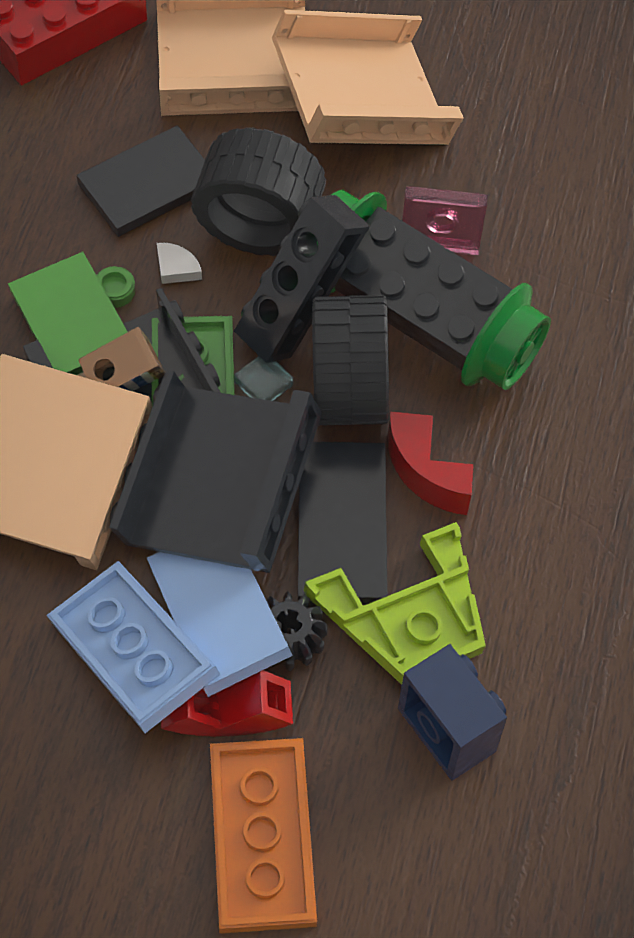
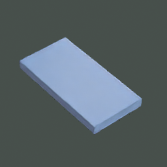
[147,552,293,697]
[47,561,220,733]

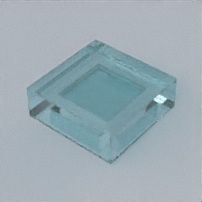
[234,356,293,401]

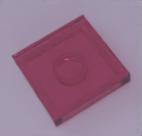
[402,186,488,255]

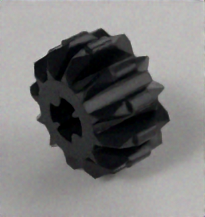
[266,591,328,671]

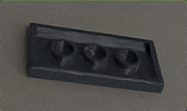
[298,442,388,604]

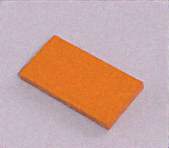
[210,738,317,933]

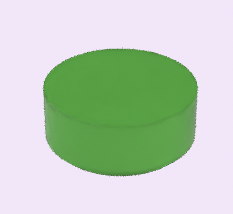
[96,266,135,308]

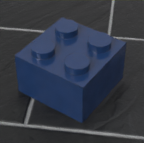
[398,644,507,781]

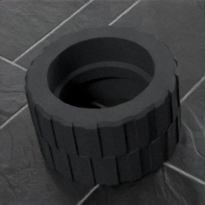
[191,128,326,256]
[312,295,389,426]

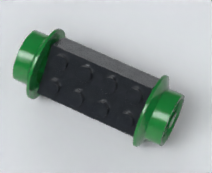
[317,190,551,390]

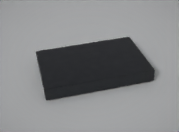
[77,125,205,237]

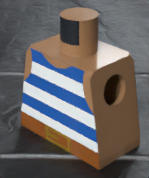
[77,327,165,391]

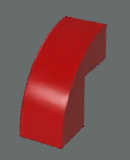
[388,412,473,515]
[161,670,293,737]

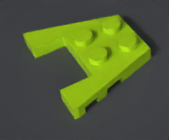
[303,522,486,685]

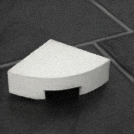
[157,243,202,284]

